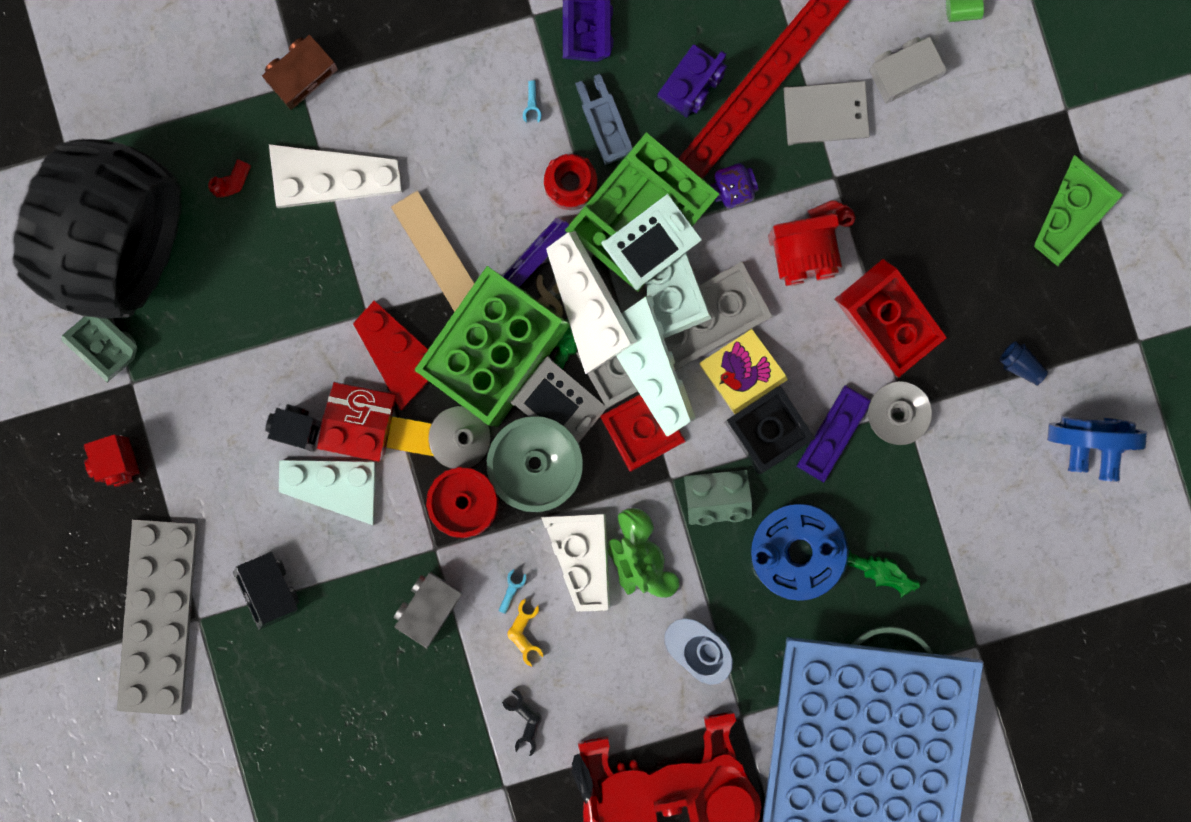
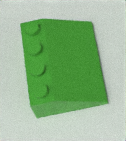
[415,266,570,427]

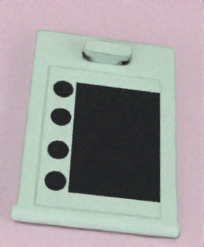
[601,194,702,290]

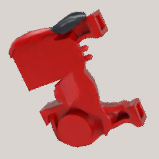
[572,711,761,822]

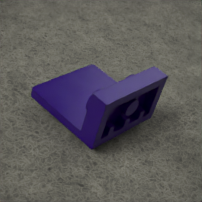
[657,44,728,118]

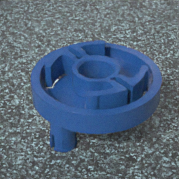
[1047,416,1147,482]
[751,504,849,601]

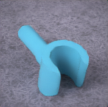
[523,80,542,123]
[498,569,526,614]

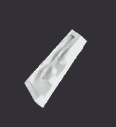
[541,514,610,612]

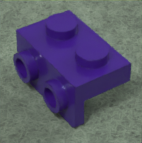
[563,0,613,62]

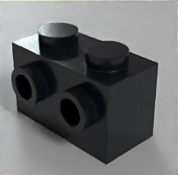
[265,404,322,452]
[233,551,299,630]

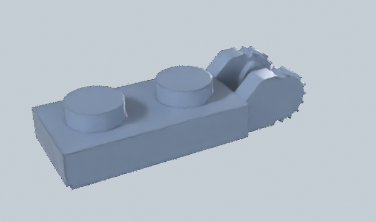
[575,74,633,165]

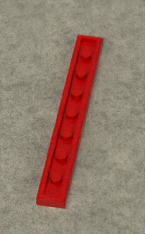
[678,0,850,180]

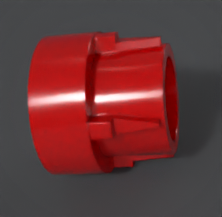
[544,154,597,210]

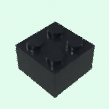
[724,385,815,475]

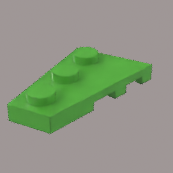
[1034,155,1123,266]

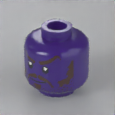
[710,163,759,209]

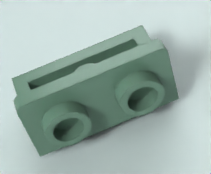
[61,316,137,383]
[684,470,752,526]

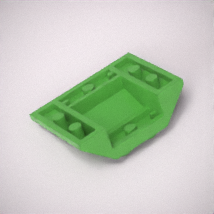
[565,132,719,292]

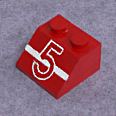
[317,382,396,462]

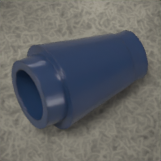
[1000,342,1048,386]

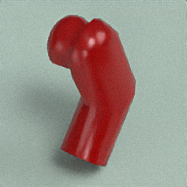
[208,160,251,198]
[807,200,855,227]

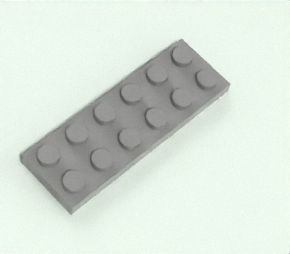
[576,262,773,409]
[117,520,198,715]

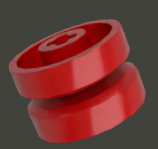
[426,467,499,538]

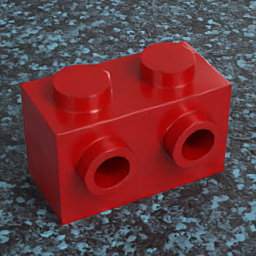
[84,434,140,487]

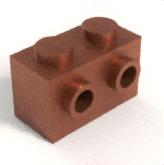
[262,34,338,110]

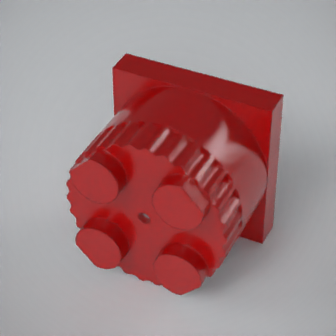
[768,214,842,286]

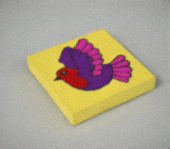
[699,329,787,415]

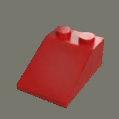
[834,259,947,378]

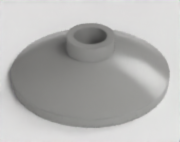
[868,382,932,445]
[428,406,490,469]

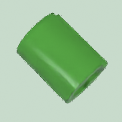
[946,0,984,22]

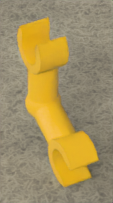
[507,599,543,667]

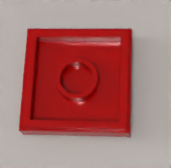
[600,395,686,472]

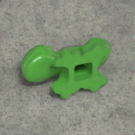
[607,508,680,598]

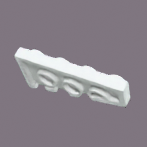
[269,145,402,208]
[546,231,637,374]

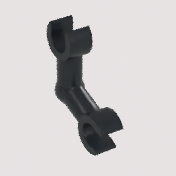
[502,689,542,756]

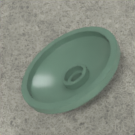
[487,416,583,512]

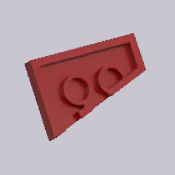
[353,301,429,411]

